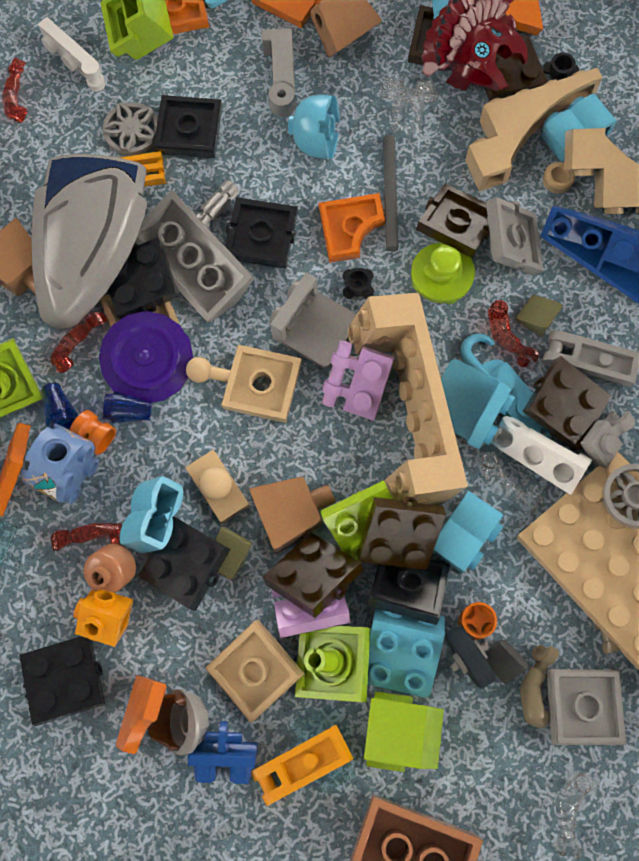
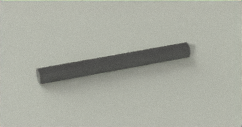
[383,135,398,251]

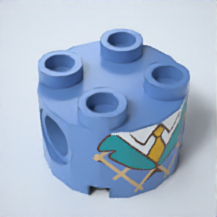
[21,424,99,505]

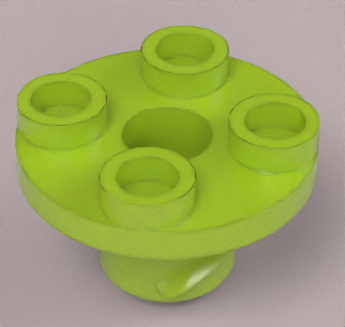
[411,243,475,305]

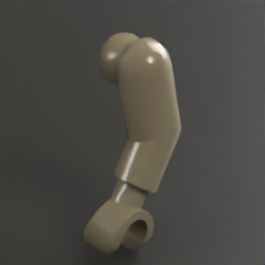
[520,645,559,728]

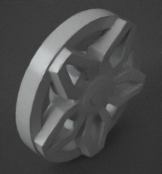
[102,102,158,156]
[603,464,639,529]

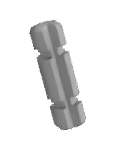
[196,180,239,228]

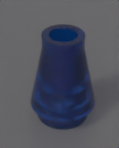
[41,382,78,430]
[103,391,152,424]

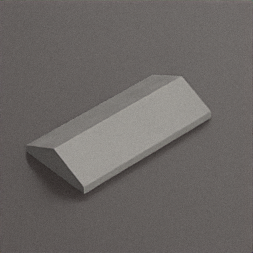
[135,190,254,323]

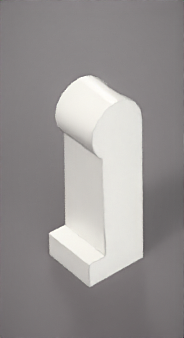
[492,416,592,495]

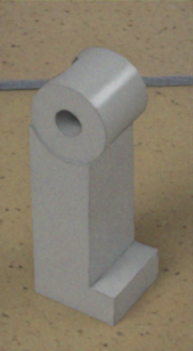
[262,28,296,117]

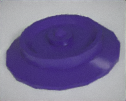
[99,311,194,404]

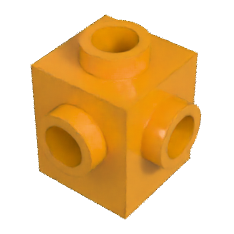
[73,589,133,647]

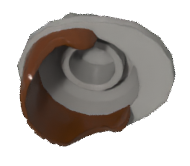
[147,689,210,756]

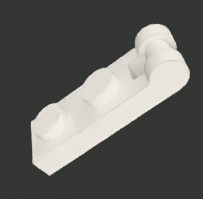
[38,17,106,92]

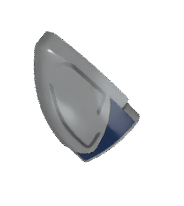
[31,154,147,329]

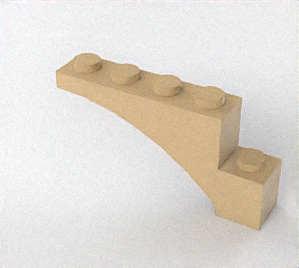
[465,68,603,191]
[564,128,639,214]

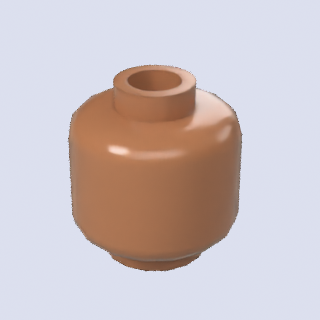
[83,544,136,593]

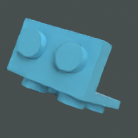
[441,359,515,449]
[368,608,445,697]

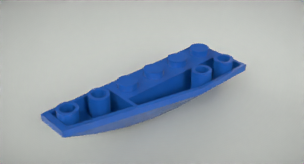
[540,205,639,304]

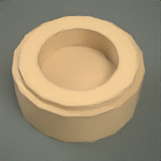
[543,162,575,194]

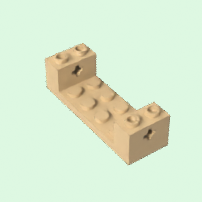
[348,293,468,506]

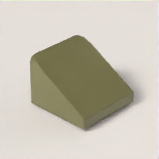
[515,294,563,338]
[215,526,252,580]

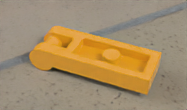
[251,725,354,806]

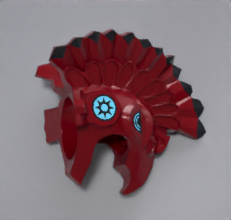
[422,0,528,91]

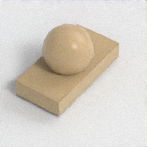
[185,449,250,524]

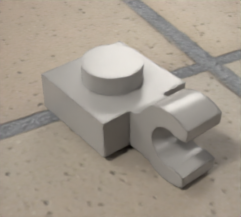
[580,411,635,468]

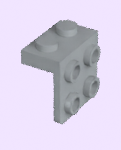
[269,272,357,368]

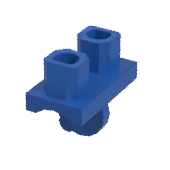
[188,721,258,784]

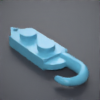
[460,333,550,439]

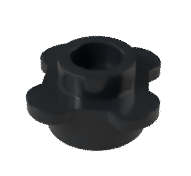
[543,52,579,80]
[342,268,374,299]

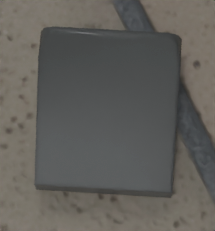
[486,639,529,684]

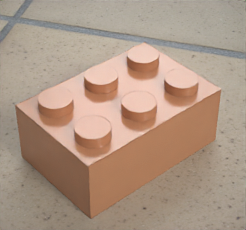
[350,793,483,861]

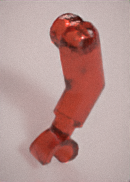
[2,58,27,123]
[488,300,539,367]
[50,311,108,374]
[51,523,123,551]

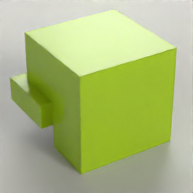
[100,0,174,60]
[364,691,444,772]

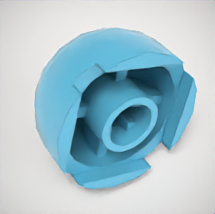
[288,94,340,159]

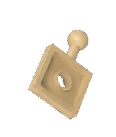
[186,345,302,423]

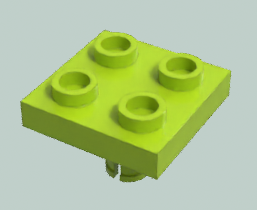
[0,337,43,417]
[321,480,394,560]
[295,626,371,703]

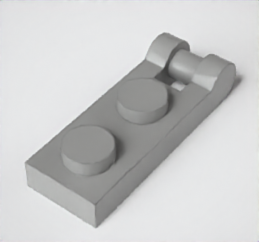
[542,330,639,387]

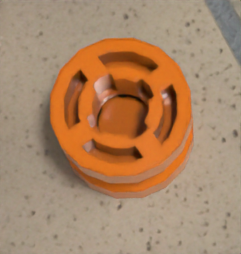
[70,410,117,455]
[458,602,497,640]

